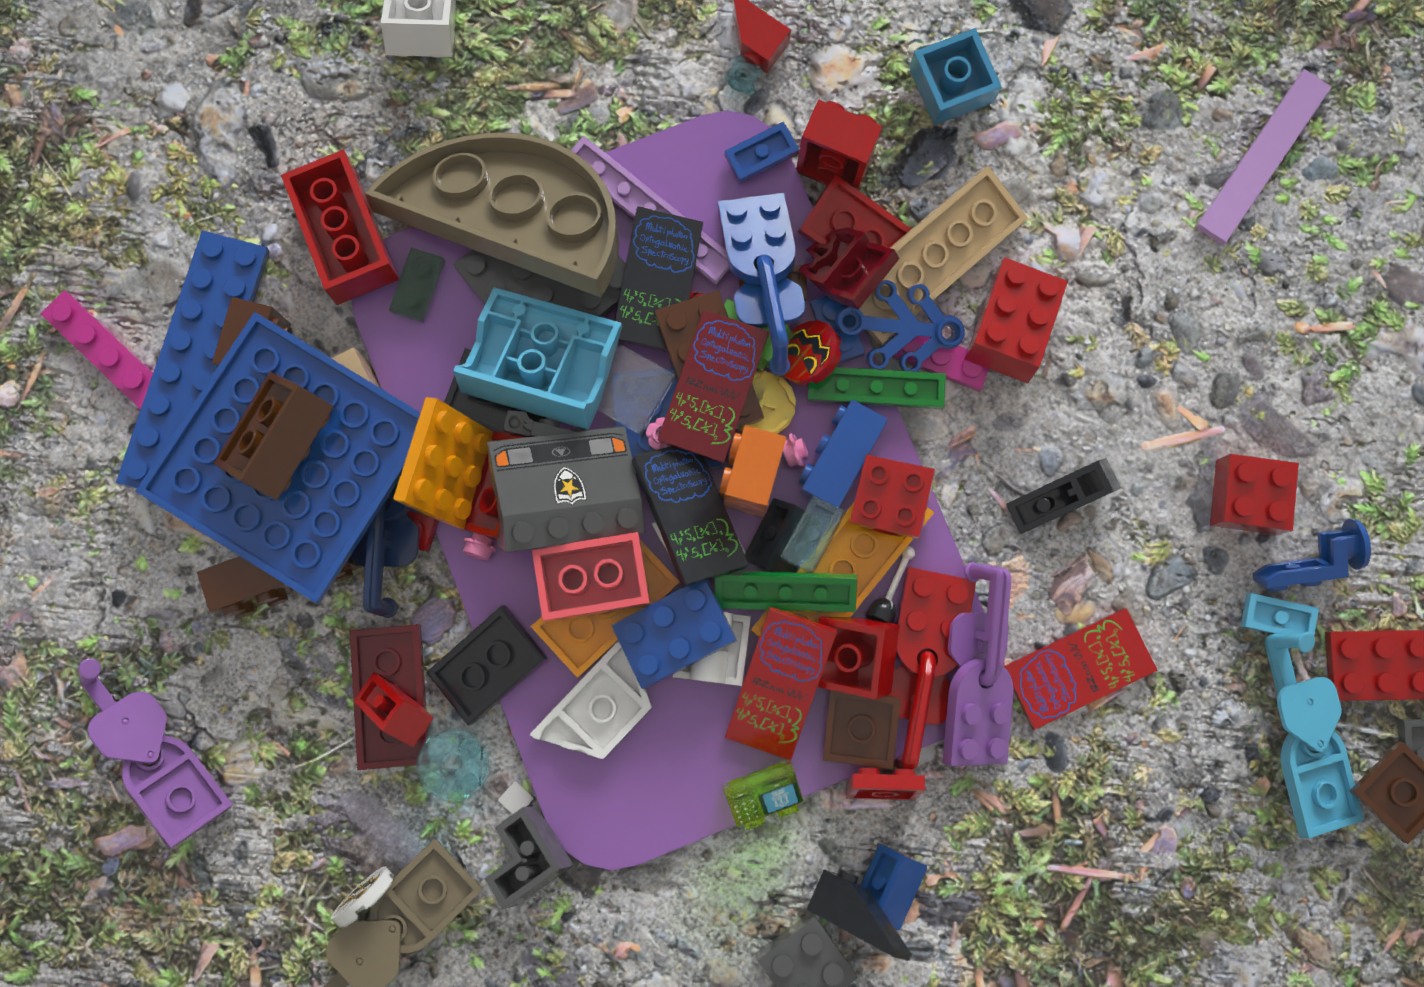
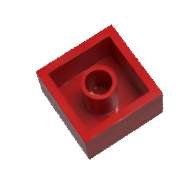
[1210,454,1299,535]

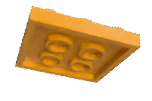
[393,397,493,529]

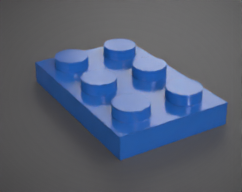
[611,580,738,689]

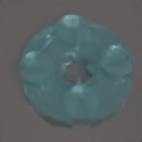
[416,729,489,802]

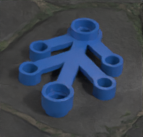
[835,280,965,372]

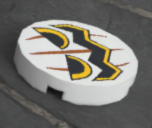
[331,866,394,928]

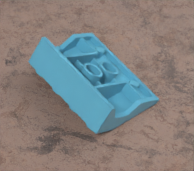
[453,287,622,430]

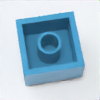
[909,28,1002,126]

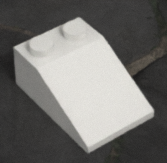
[381,0,456,58]

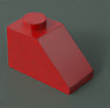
[733,0,791,74]
[353,672,434,747]

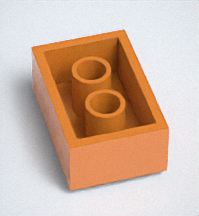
[719,425,787,518]

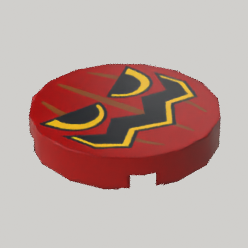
[784,320,842,386]

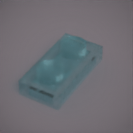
[781,496,845,573]

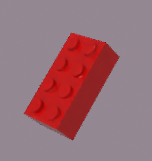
[281,149,400,305]

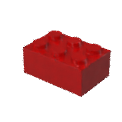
[796,99,883,190]
[964,257,1068,384]

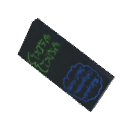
[614,206,703,352]
[632,446,749,588]

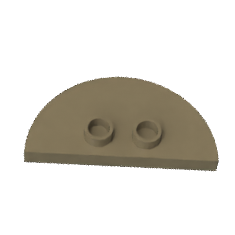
[365,133,620,298]

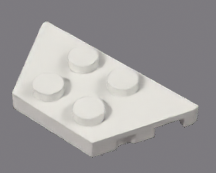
[530,641,652,759]

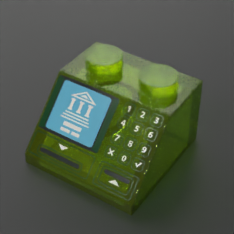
[722,760,804,830]

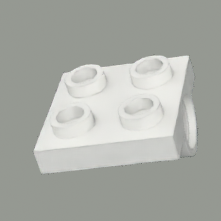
[673,612,751,686]

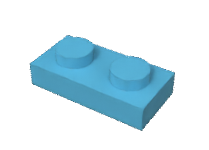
[1240,593,1319,635]

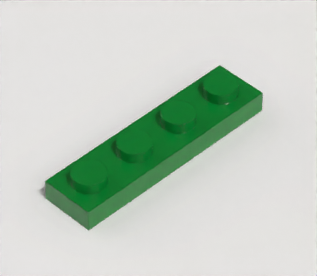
[807,367,946,409]
[715,571,857,612]

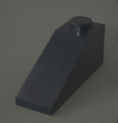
[1006,458,1121,535]
[807,868,912,961]

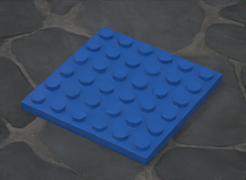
[135,312,421,604]

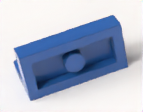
[861,843,927,930]

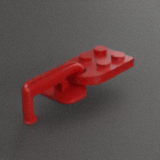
[887,567,976,770]

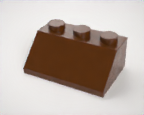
[213,371,334,500]

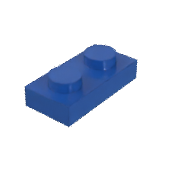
[724,121,799,184]
[810,296,865,365]

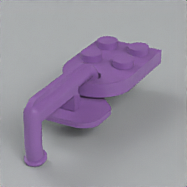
[942,562,1014,766]
[79,658,233,850]

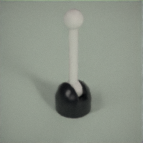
[866,546,915,623]

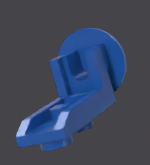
[1253,519,1371,591]

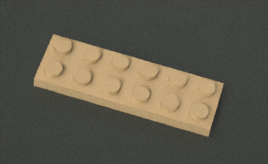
[848,166,1028,345]

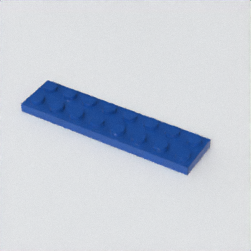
[116,230,270,490]

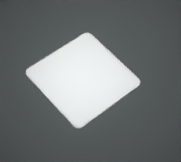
[498,781,534,814]

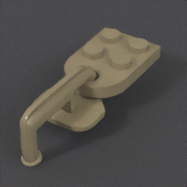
[324,838,484,987]

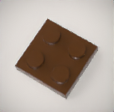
[823,690,901,769]
[1349,741,1424,844]

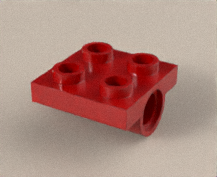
[850,454,935,539]

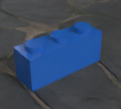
[798,399,888,512]

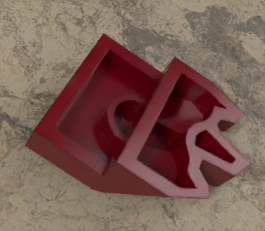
[798,227,900,310]

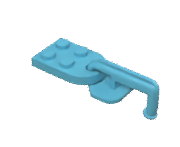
[1265,632,1364,839]

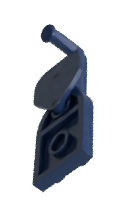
[351,481,420,618]

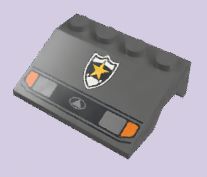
[486,426,645,552]

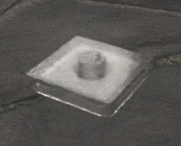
[597,343,676,436]

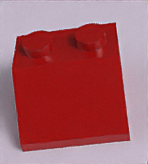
[818,616,900,700]

